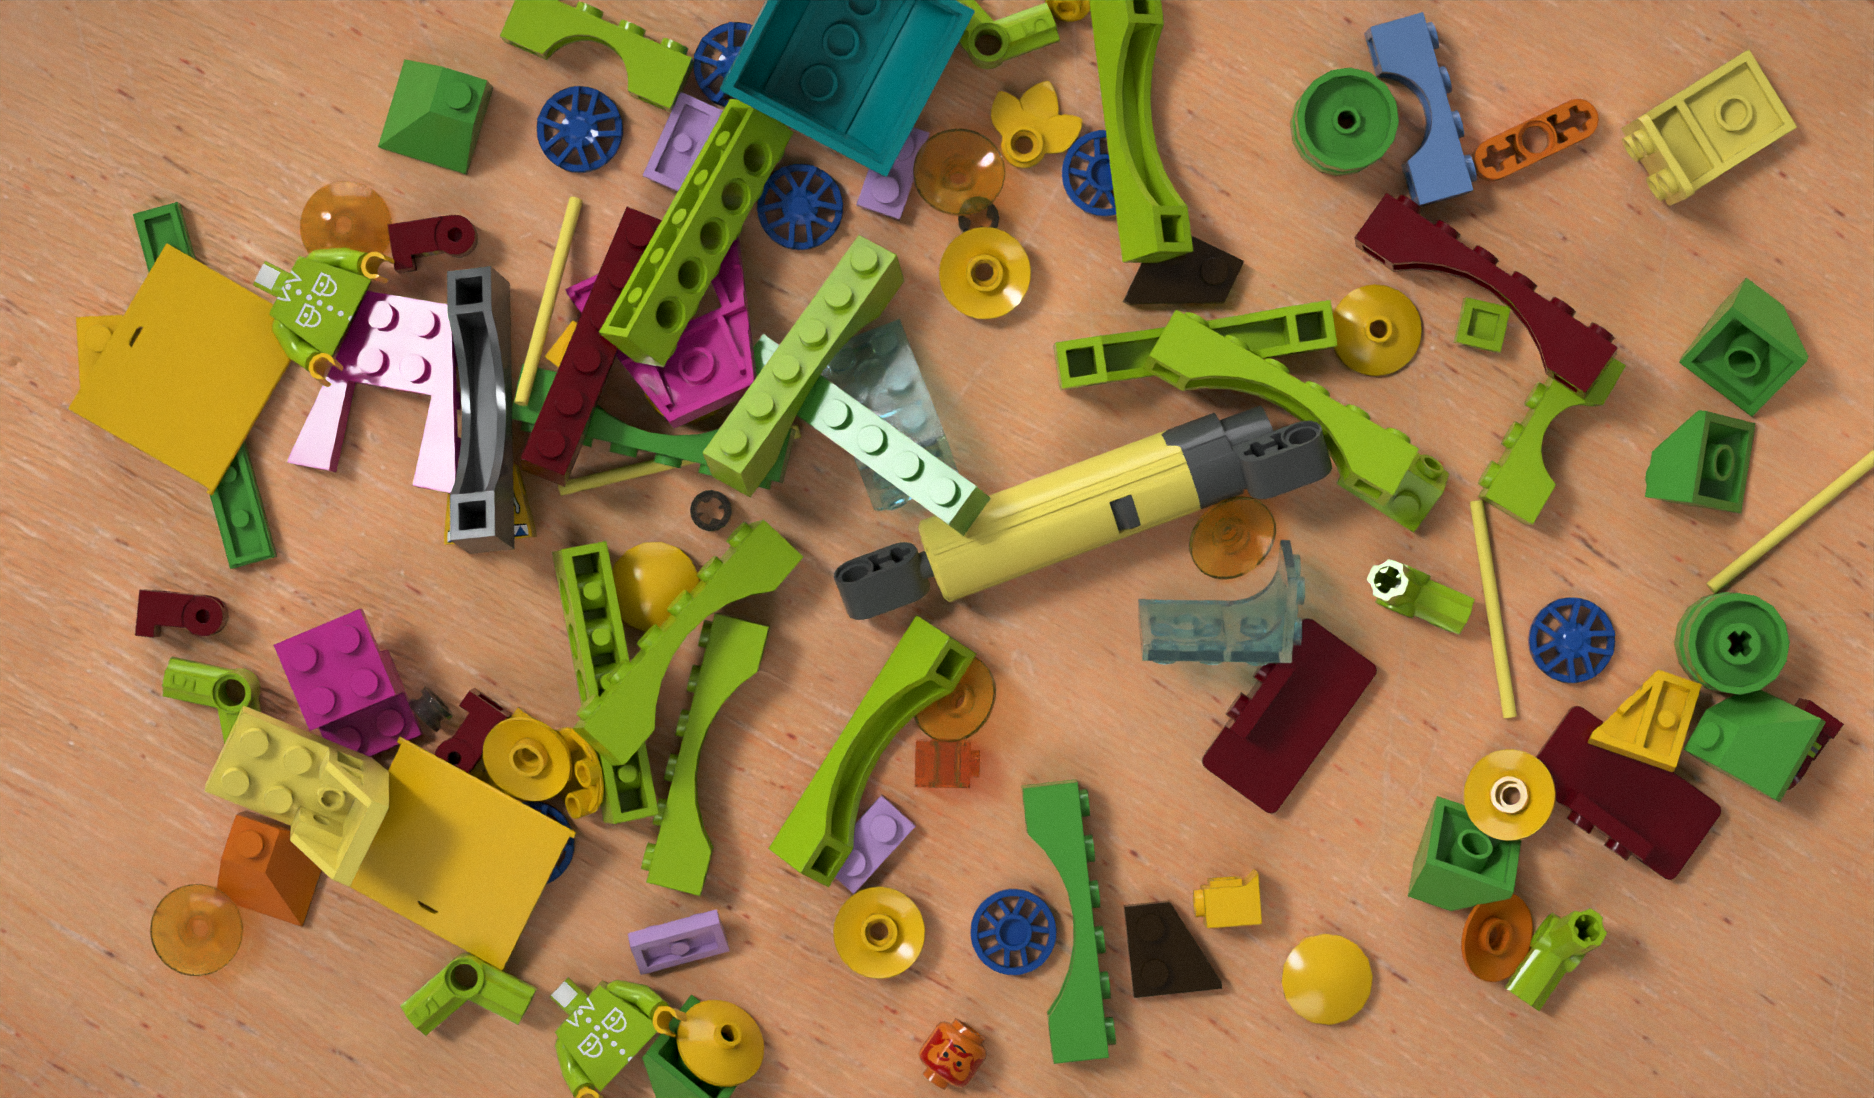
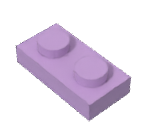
[643,92,723,192]
[856,127,930,221]
[835,795,916,894]
[628,909,729,975]

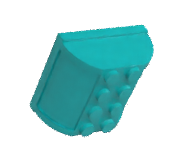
[720,0,975,177]

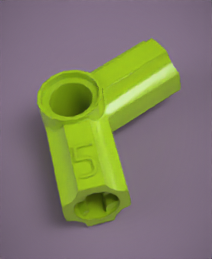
[957,0,1060,69]
[1367,559,1475,635]
[162,657,261,744]
[1505,908,1607,1011]
[400,952,537,1036]

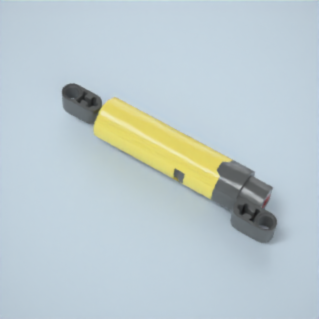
[834,405,1332,620]

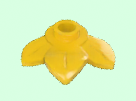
[991,80,1082,169]

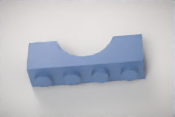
[1364,12,1477,207]

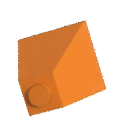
[215,810,322,927]

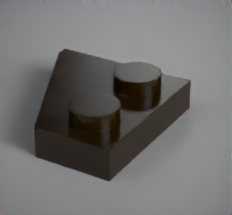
[1123,235,1244,305]
[1123,900,1222,998]

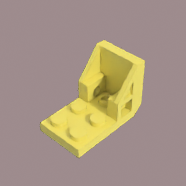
[205,705,389,887]

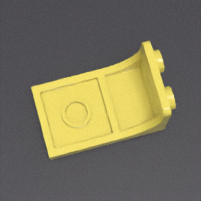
[1621,49,1797,206]

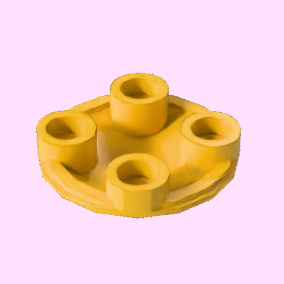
[612,542,699,632]
[555,726,604,819]
[1281,934,1373,1025]

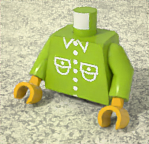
[253,247,394,387]
[550,977,687,1098]

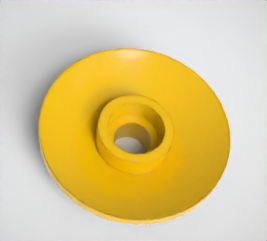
[939,227,1031,319]
[1333,284,1422,376]
[483,717,572,801]
[1463,749,1556,841]
[833,886,925,979]
[676,1000,764,1087]

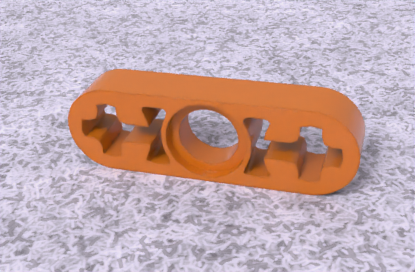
[1471,99,1599,181]

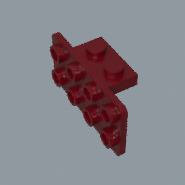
[1202,618,1377,813]
[1536,706,1721,880]

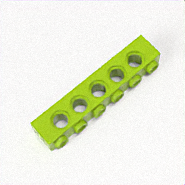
[599,99,794,367]
[552,541,659,824]

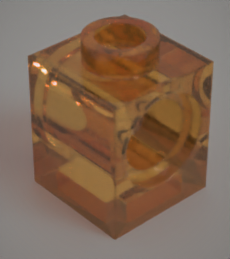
[915,738,980,788]

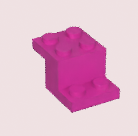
[274,608,424,757]

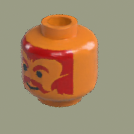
[918,1018,987,1090]

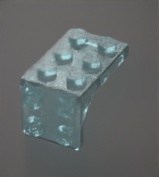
[822,319,958,511]
[1138,540,1305,666]

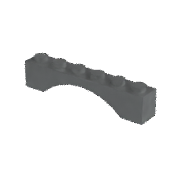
[447,266,515,554]

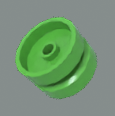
[1290,68,1399,176]
[1674,592,1790,695]

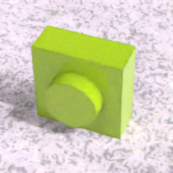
[1453,297,1511,353]

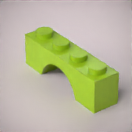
[500,0,694,113]
[1478,358,1626,525]

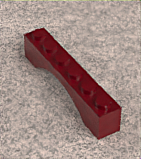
[1354,193,1618,400]
[520,206,662,487]

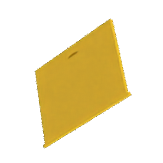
[68,243,292,496]
[350,736,577,971]

